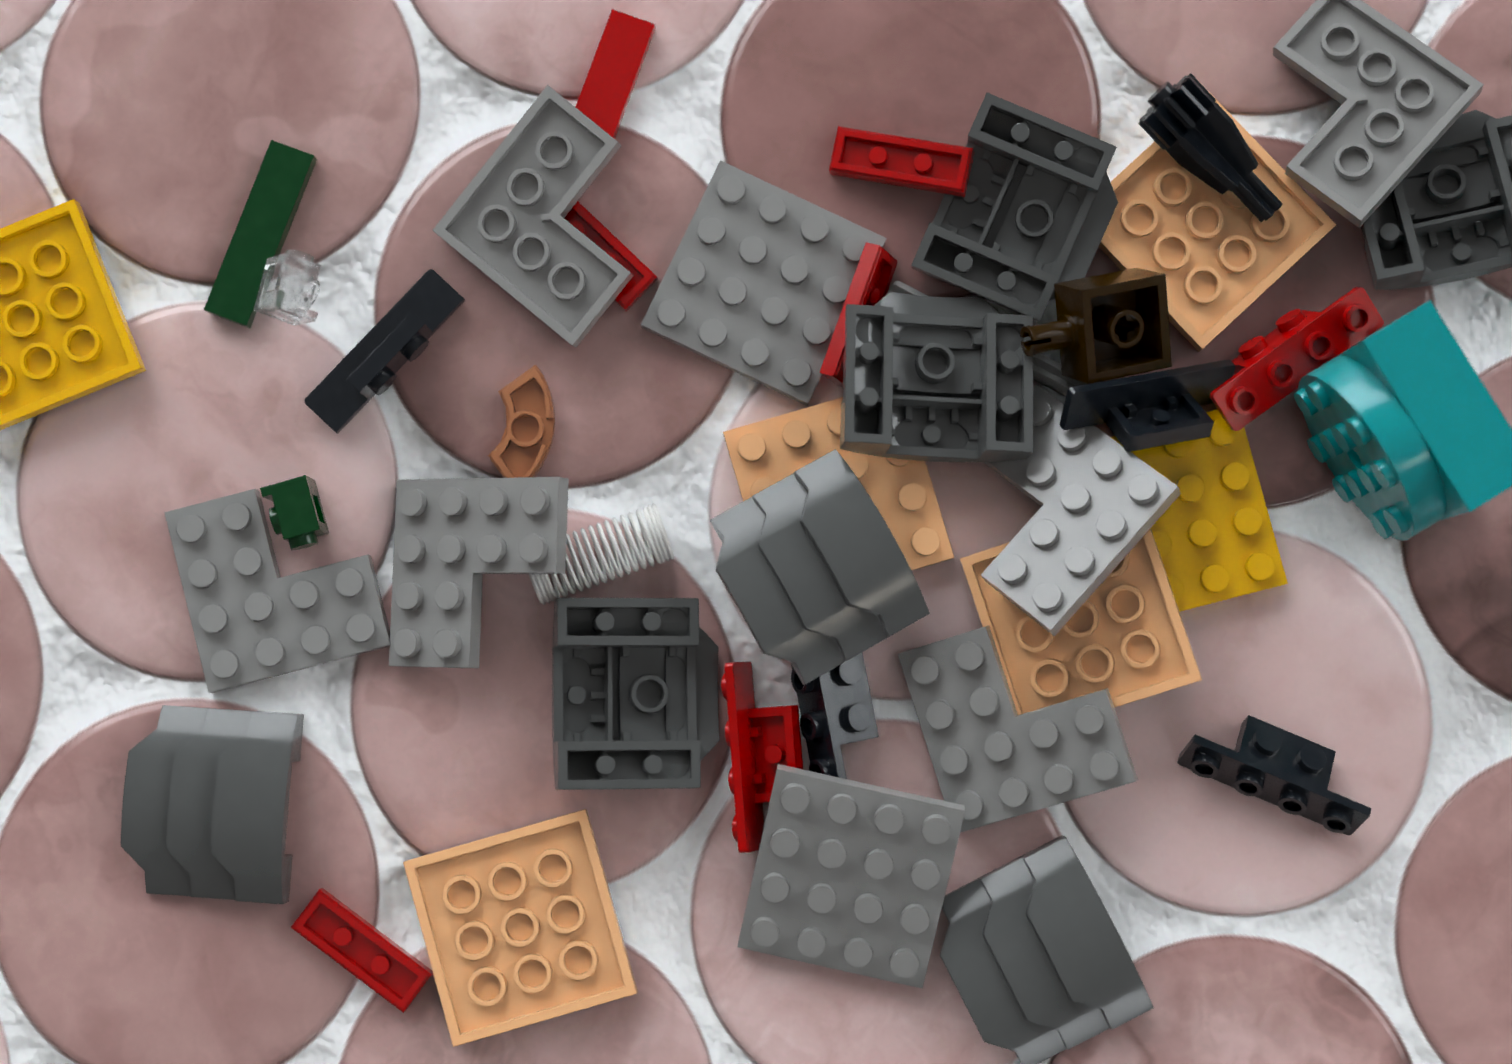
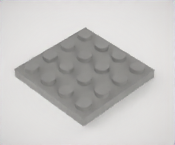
[641,160,887,406]
[738,764,965,988]

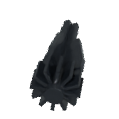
[1138,73,1282,222]

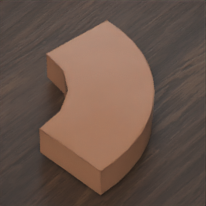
[488,365,555,478]

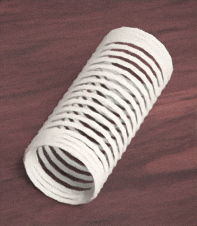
[529,503,674,605]

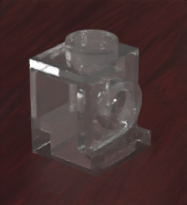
[254,250,321,326]

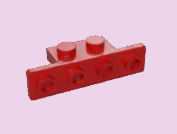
[1210,287,1384,431]
[721,662,803,853]

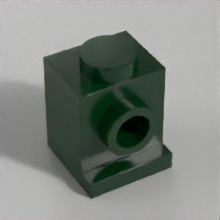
[260,475,329,550]

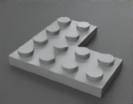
[1273,0,1484,228]
[432,85,634,347]
[981,384,1181,637]
[389,477,569,668]
[164,489,390,693]
[898,625,1138,833]

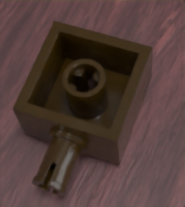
[1020,268,1172,384]

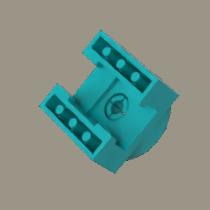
[1294,300,1512,541]

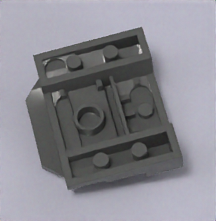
[911,93,1118,321]
[1361,110,1512,290]
[840,292,1033,462]
[710,449,930,686]
[552,598,720,790]
[121,705,304,904]
[940,835,1154,1064]

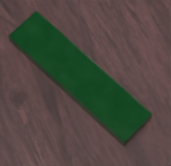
[204,140,317,328]

